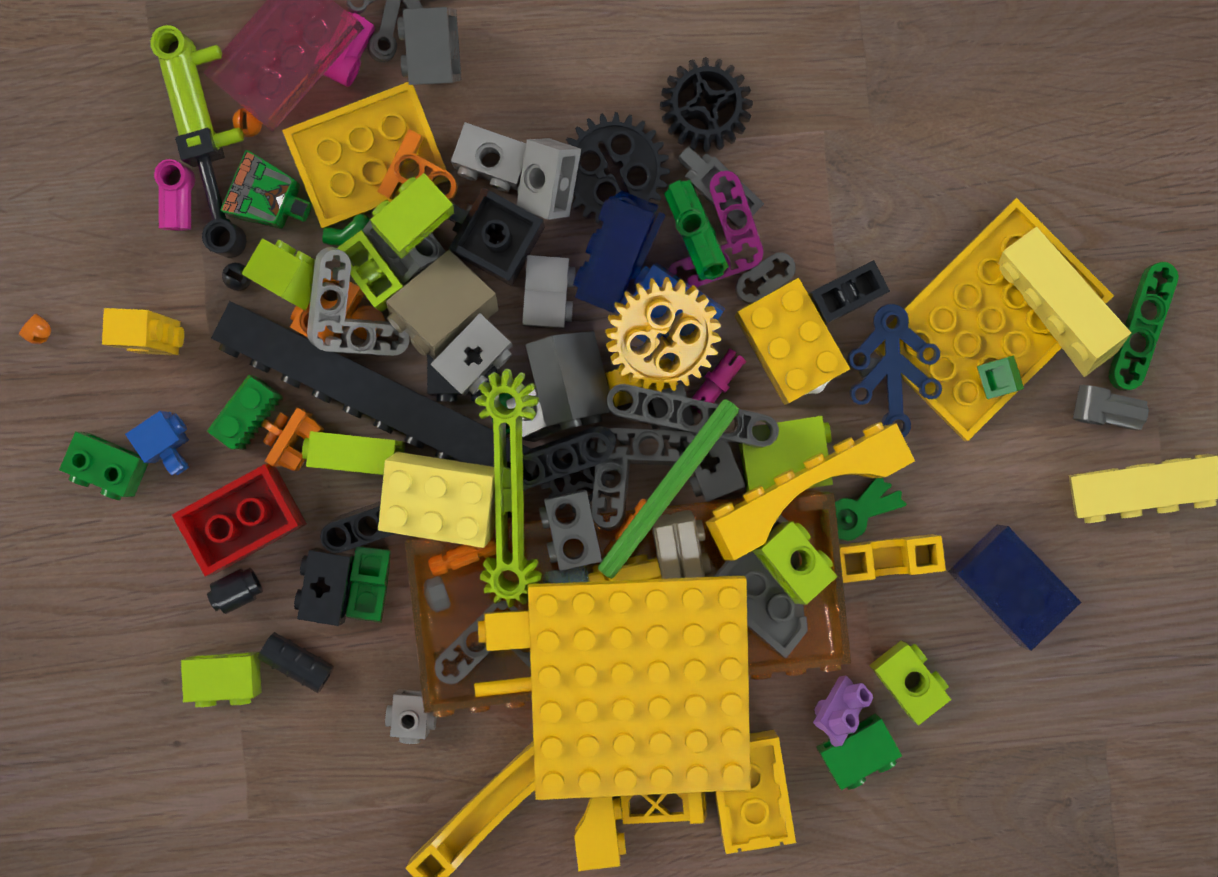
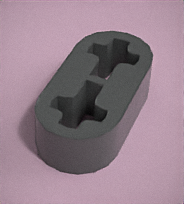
[735,253,796,304]

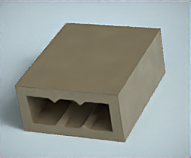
[386,250,498,360]

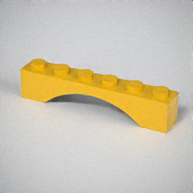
[705,421,915,561]
[406,741,535,877]
[574,796,626,871]

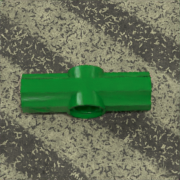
[664,180,729,280]

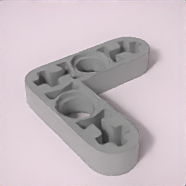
[307,247,409,356]

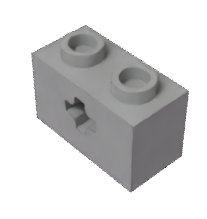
[431,313,513,396]

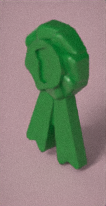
[825,478,907,541]

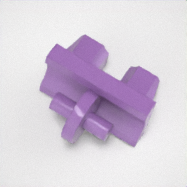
[813,675,873,747]

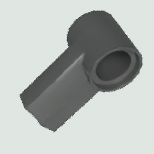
[1073,385,1149,430]

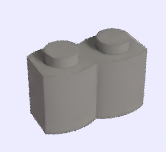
[523,255,575,329]

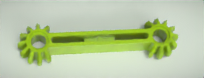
[475,369,542,608]

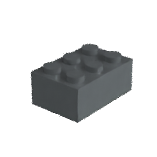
[397,7,462,85]

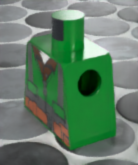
[220,150,312,229]

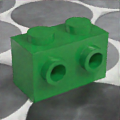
[59,431,149,500]

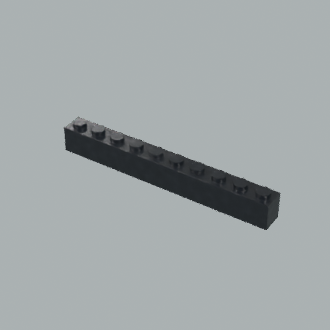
[211,301,538,492]

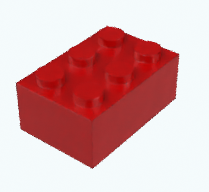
[172,464,307,577]

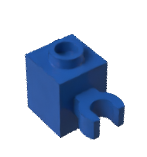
[125,411,189,475]

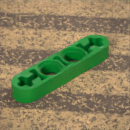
[1108,262,1179,391]

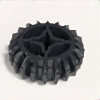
[660,57,753,152]

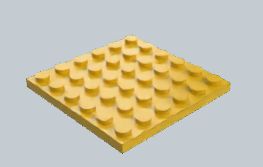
[528,575,751,800]

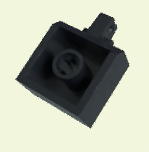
[448,188,545,286]

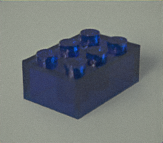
[573,190,660,313]
[948,524,1082,651]

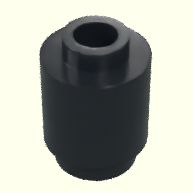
[207,568,263,614]

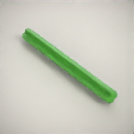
[598,399,739,579]

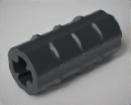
[258,632,334,693]

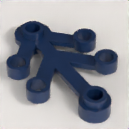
[847,304,942,437]

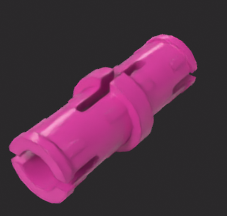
[691,348,747,414]

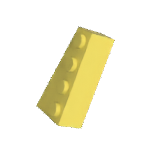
[999,226,1131,377]
[1068,454,1218,523]

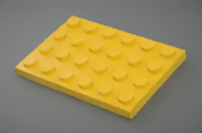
[874,198,1114,441]

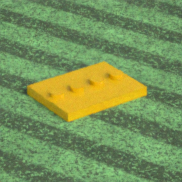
[282,82,449,228]

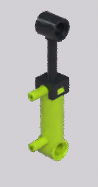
[150,25,247,258]

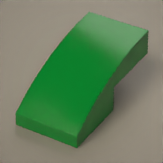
[346,547,391,623]

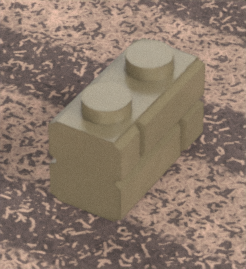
[652,510,711,579]

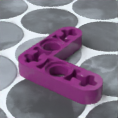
[668,171,764,287]

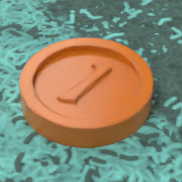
[351,306,386,340]

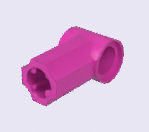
[315,12,375,87]
[154,159,195,231]

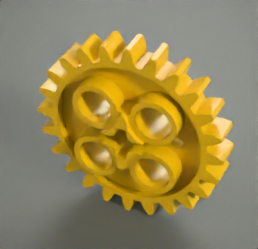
[605,277,721,392]

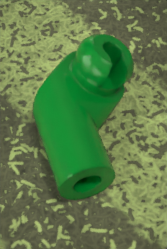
[322,214,370,246]

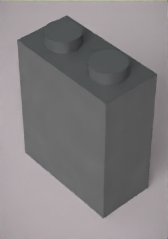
[526,331,610,430]

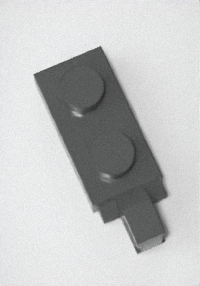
[677,146,764,230]

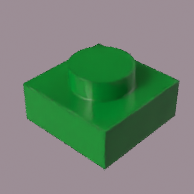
[977,355,1024,399]

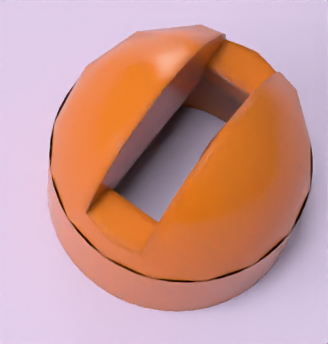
[232,108,262,137]
[19,314,51,344]

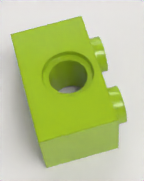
[752,521,838,605]
[869,640,951,726]

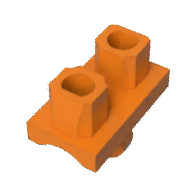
[261,407,324,471]

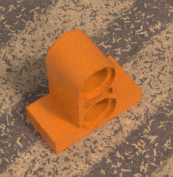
[377,129,458,200]

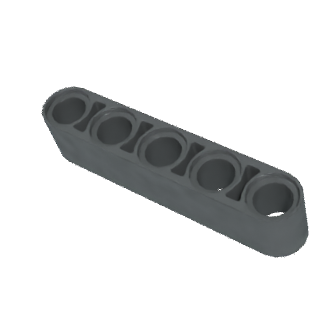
[607,384,779,447]

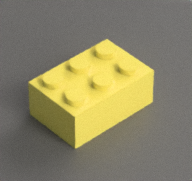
[378,452,495,548]

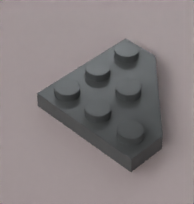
[714,514,808,658]

